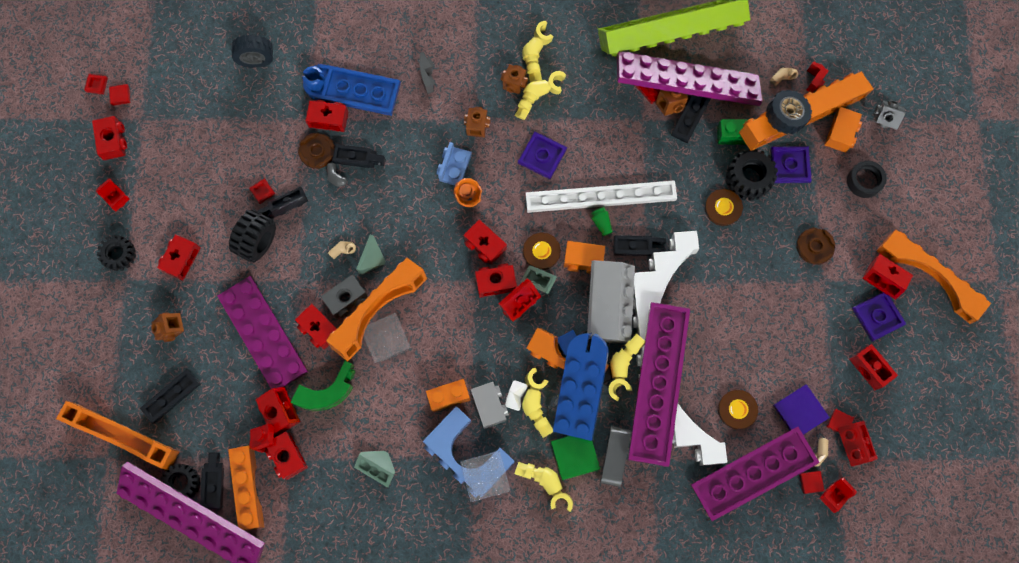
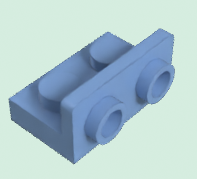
[437,142,472,185]

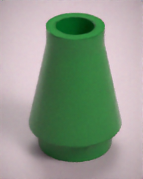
[591,207,613,237]

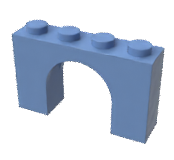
[423,406,515,498]

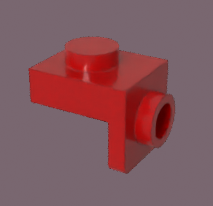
[806,61,829,93]
[95,179,130,212]
[249,424,274,453]
[820,477,857,513]

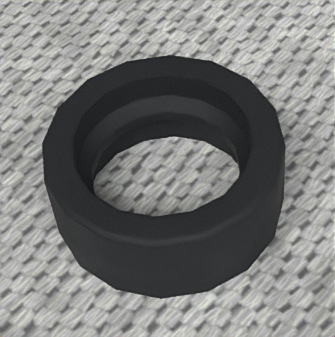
[847,160,887,198]

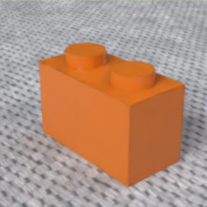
[825,107,862,153]
[564,241,605,274]
[426,379,470,413]

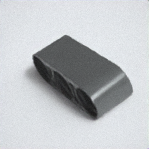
[600,426,631,487]

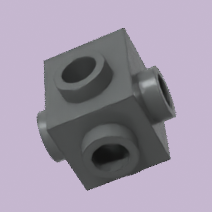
[873,100,906,130]

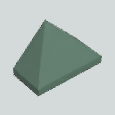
[356,235,386,275]
[521,265,557,294]
[354,451,395,487]

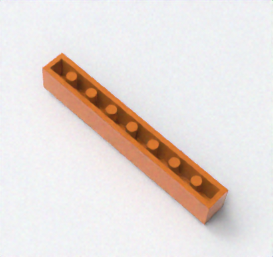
[739,71,874,151]

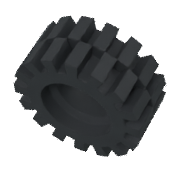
[97,235,136,271]
[160,464,201,498]

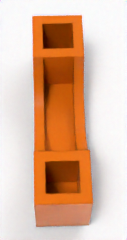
[526,328,609,372]
[228,445,264,531]

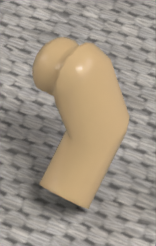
[770,68,798,86]
[328,241,356,259]
[814,438,829,467]

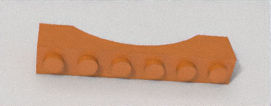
[876,230,991,324]
[326,258,427,362]
[56,401,179,470]

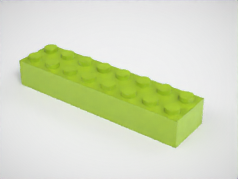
[598,0,750,56]

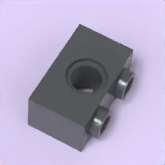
[321,275,368,319]

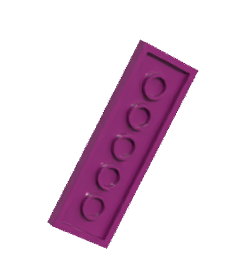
[217,276,308,389]
[691,427,820,521]

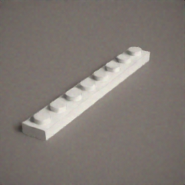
[526,181,677,213]

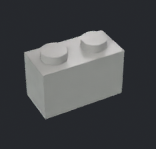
[471,382,509,429]

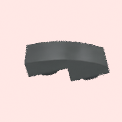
[419,52,435,95]

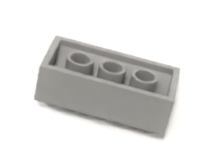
[587,260,635,343]

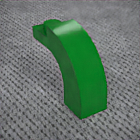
[291,361,356,411]

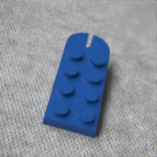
[302,64,401,116]
[553,333,609,441]

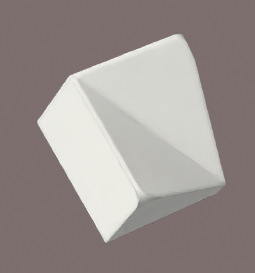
[505,380,528,411]

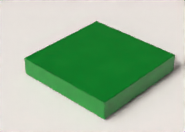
[551,436,600,481]

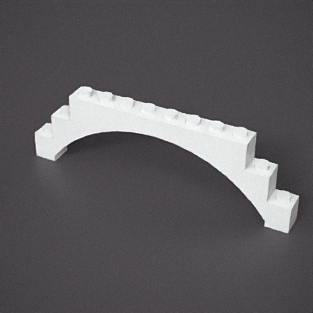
[632,231,728,466]

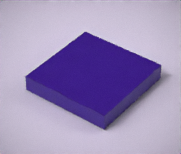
[518,132,567,180]
[770,146,812,183]
[852,292,906,342]
[773,384,830,435]

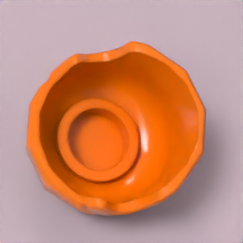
[453,178,482,207]

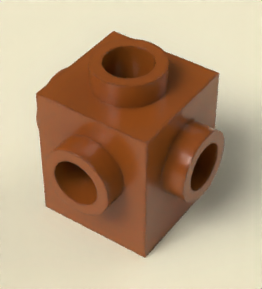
[501,64,528,94]
[656,90,688,116]
[464,107,491,137]
[151,313,184,342]

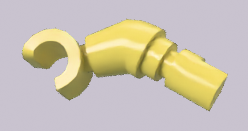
[522,21,554,82]
[515,71,566,120]
[608,333,645,401]
[522,368,553,438]
[515,462,573,512]

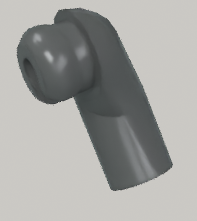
[327,163,347,187]

